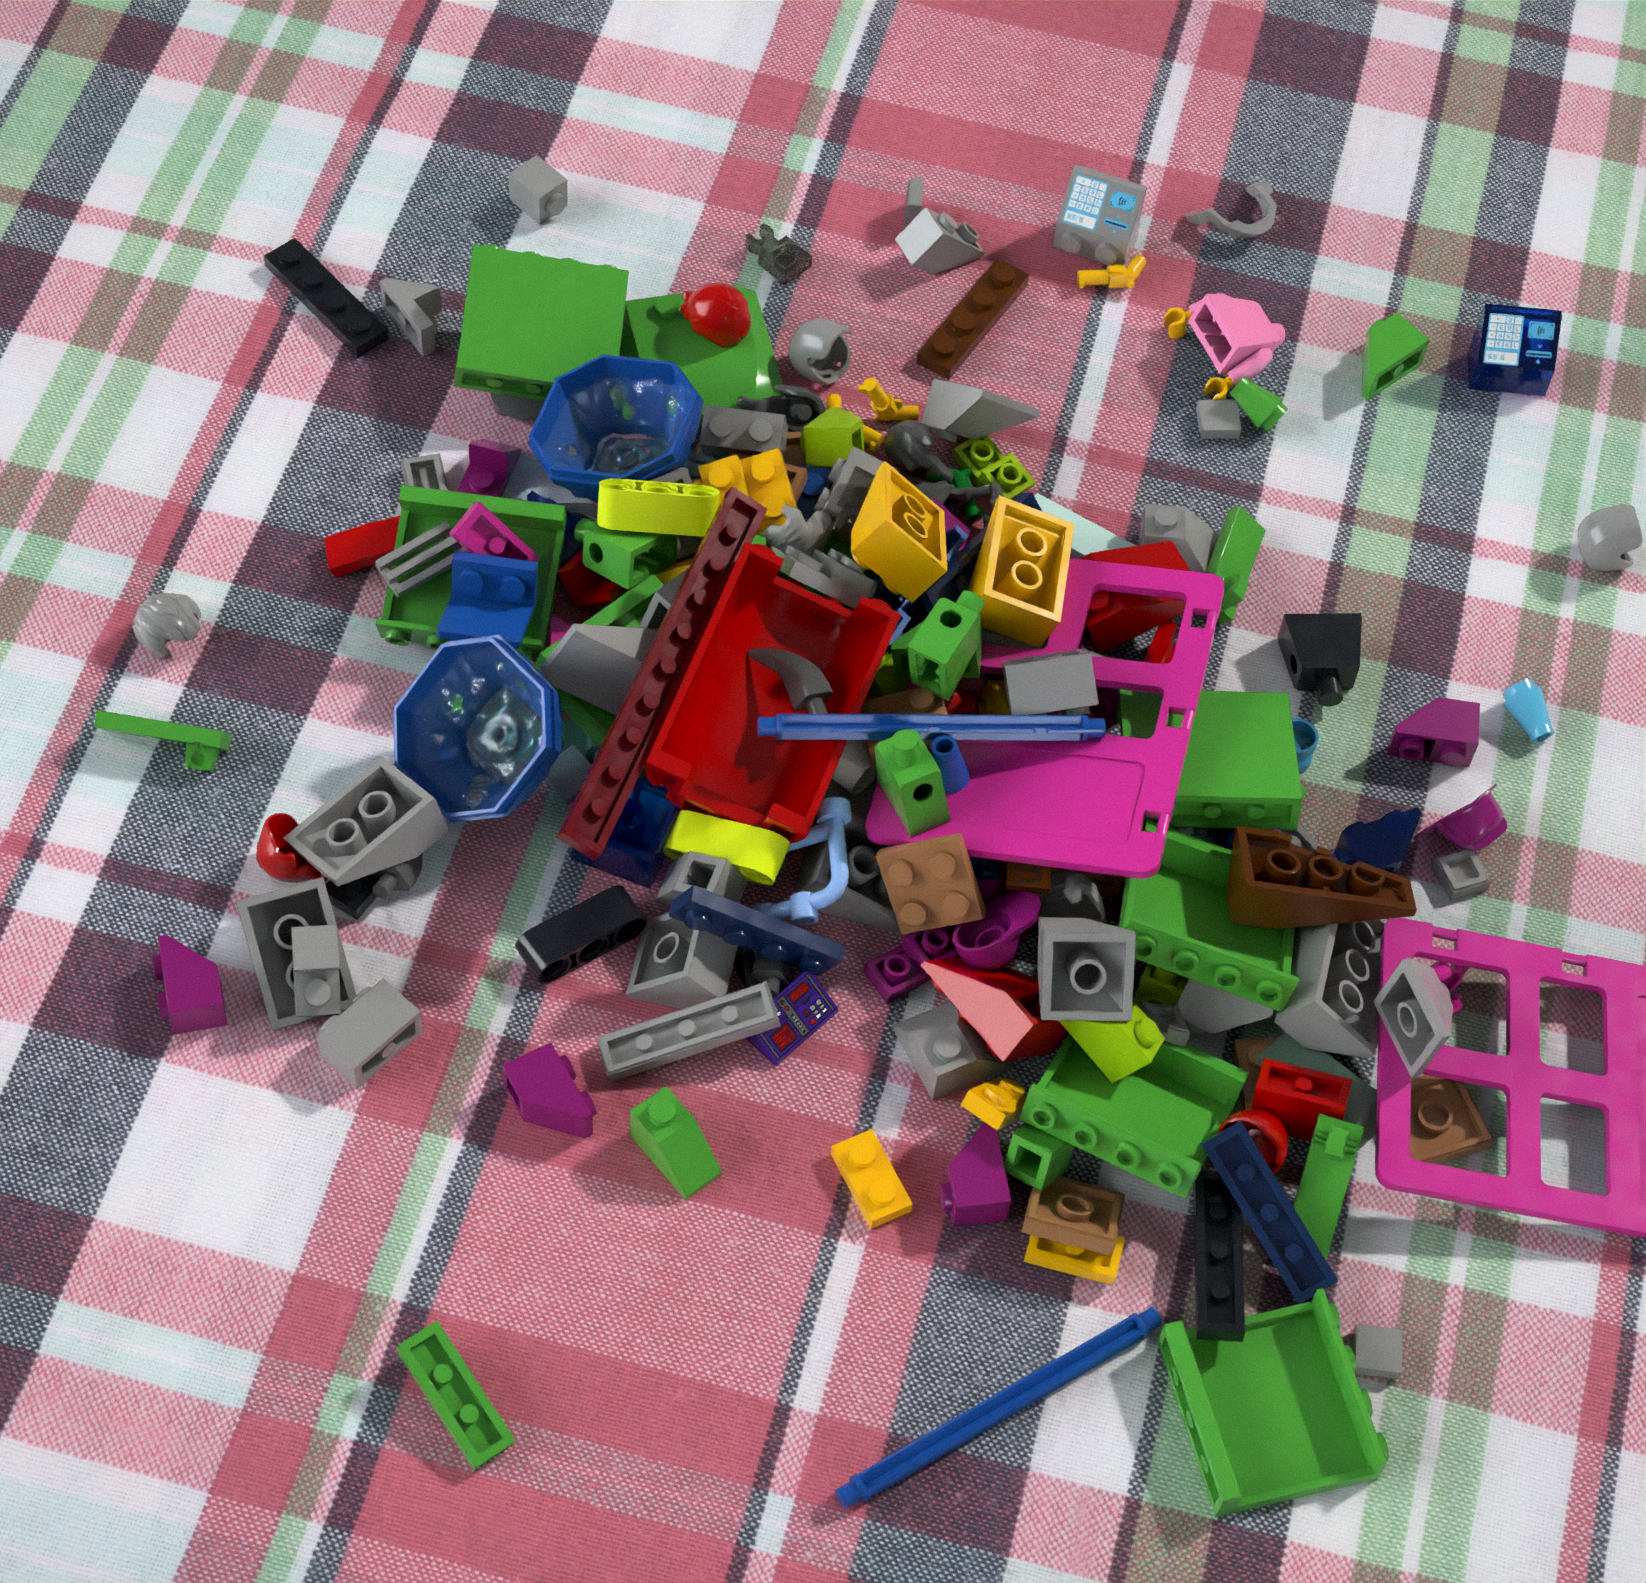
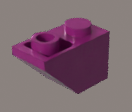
[1387,697,1480,767]
[152,934,228,1035]
[502,1043,597,1138]

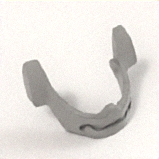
[1184,181,1277,239]

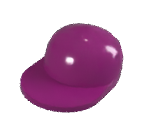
[952,891,1042,970]

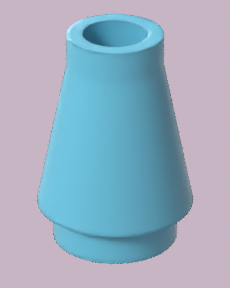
[1503,679,1555,744]

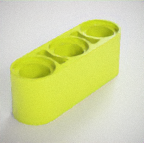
[597,478,720,537]
[663,810,790,885]

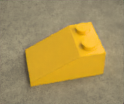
[851,461,947,603]
[968,495,1075,648]

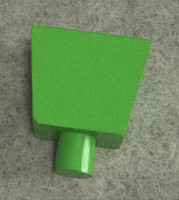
[574,518,678,590]
[907,590,985,701]
[875,729,951,838]

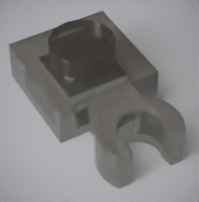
[745,224,812,285]
[834,466,875,532]

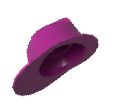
[1414,783,1507,851]

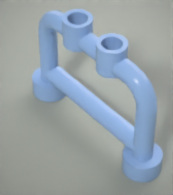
[752,797,852,926]

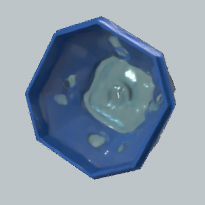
[528,354,704,503]
[393,635,564,823]

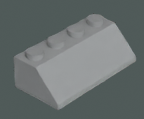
[1275,919,1388,1058]

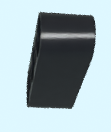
[515,885,647,984]

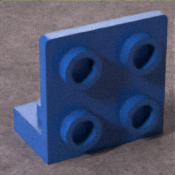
[437,551,538,649]

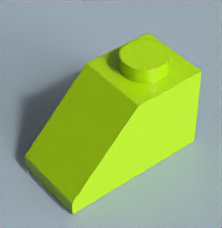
[1058,1003,1165,1084]

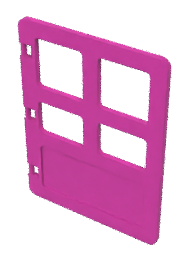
[865,547,1224,879]
[1375,917,1646,1238]

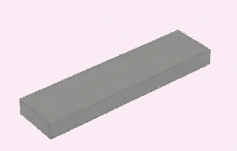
[597,981,781,1082]

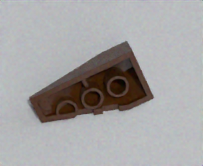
[1226,825,1417,929]

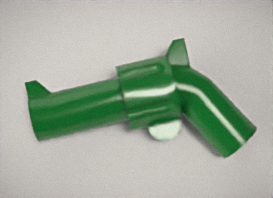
[926,468,986,524]

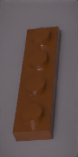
[916,258,1029,380]

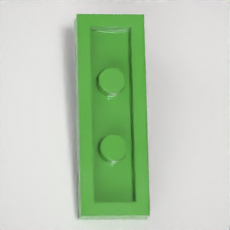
[1205,506,1266,625]
[94,710,232,772]
[1292,1114,1364,1260]
[395,1320,516,1471]

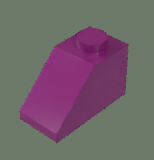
[939,1122,1011,1227]

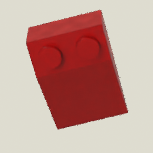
[1079,541,1191,654]

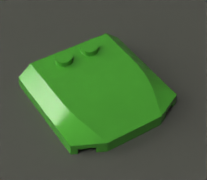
[619,285,783,434]

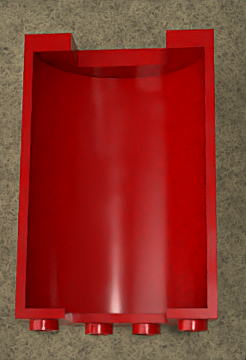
[645,541,901,843]

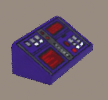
[745,970,838,1066]

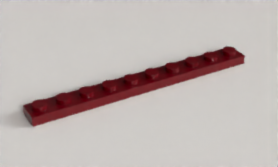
[556,486,767,860]

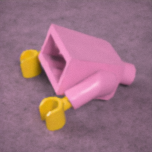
[1164,293,1285,400]

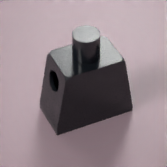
[1277,613,1362,707]

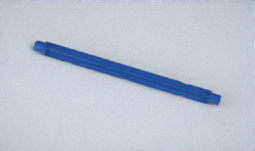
[757,714,1106,741]
[835,1307,1162,1509]

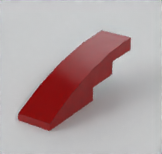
[324,516,400,578]

